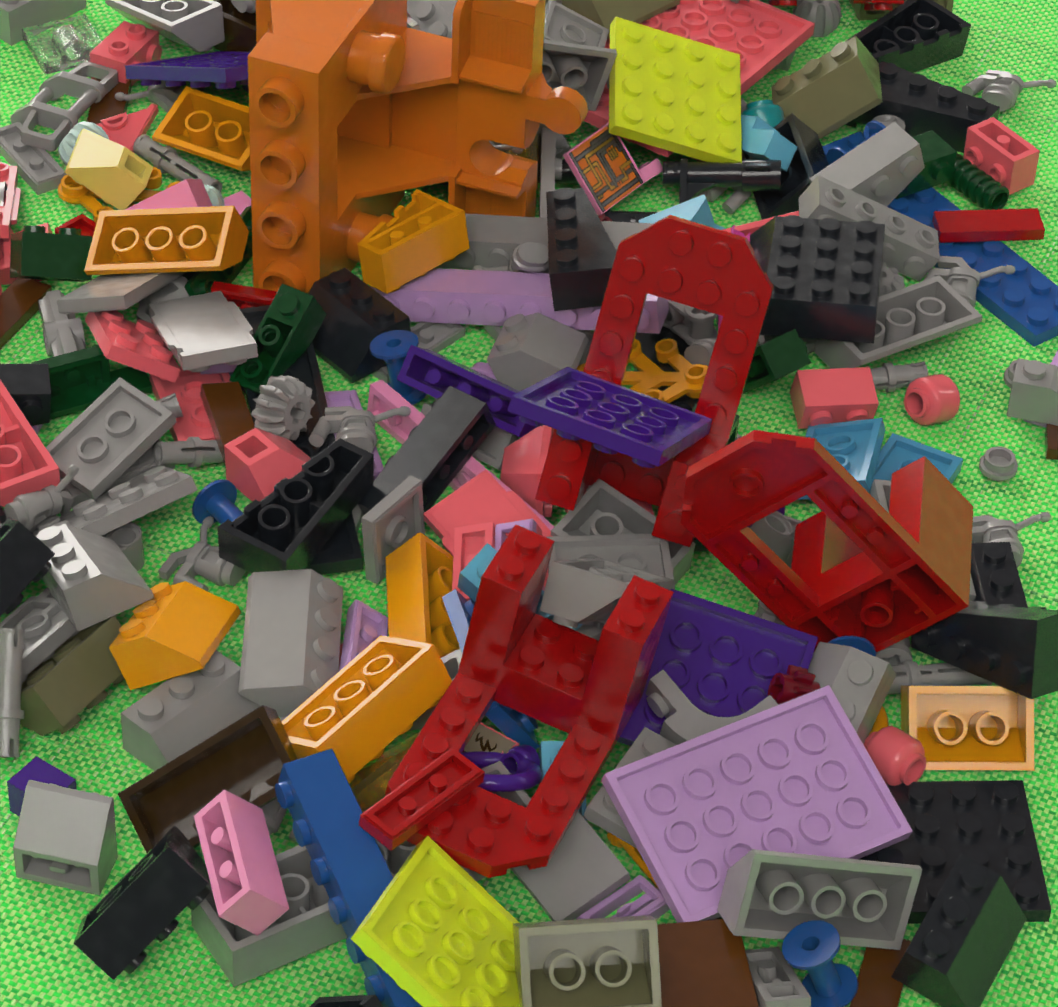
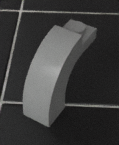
[646,670,778,745]

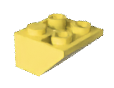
[64,128,153,210]

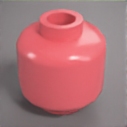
[904,374,960,425]
[863,726,926,786]

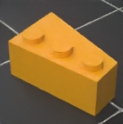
[357,189,470,294]

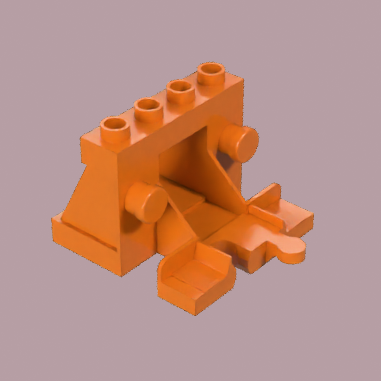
[248,0,588,294]

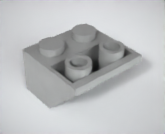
[13,780,118,896]

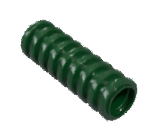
[948,153,1009,210]

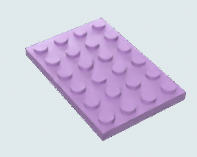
[601,685,913,923]

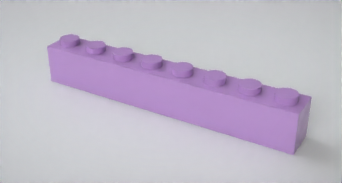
[371,268,669,334]

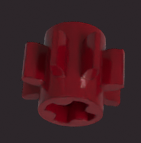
[768,665,821,705]

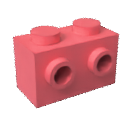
[90,21,162,87]
[963,117,1040,195]
[790,367,879,429]

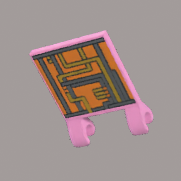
[563,121,663,215]

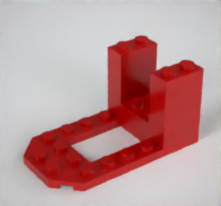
[535,215,774,547]
[680,430,973,653]
[385,524,674,878]

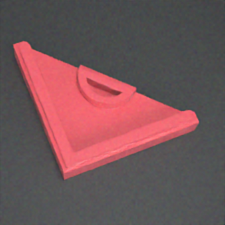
[96,104,159,153]

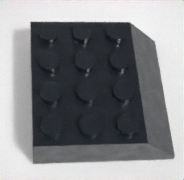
[750,215,885,343]

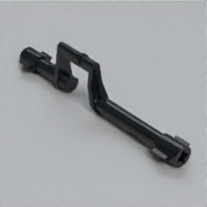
[438,158,781,223]

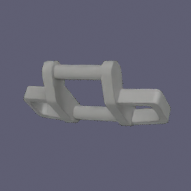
[10,62,118,152]

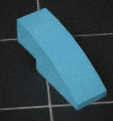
[741,115,797,172]

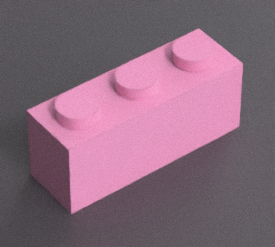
[194,789,289,936]

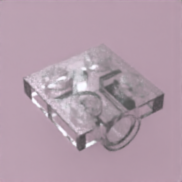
[22,14,102,75]

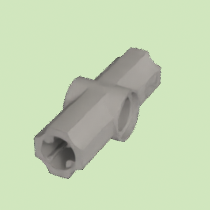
[38,290,86,357]

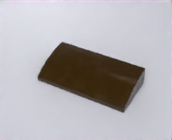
[118,705,297,853]

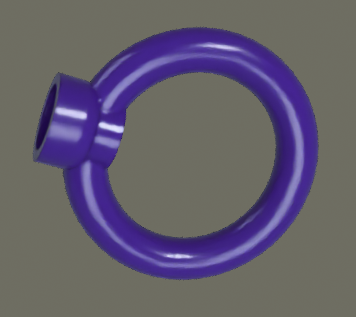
[461,744,543,792]

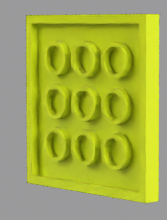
[609,17,742,163]
[350,835,521,1007]

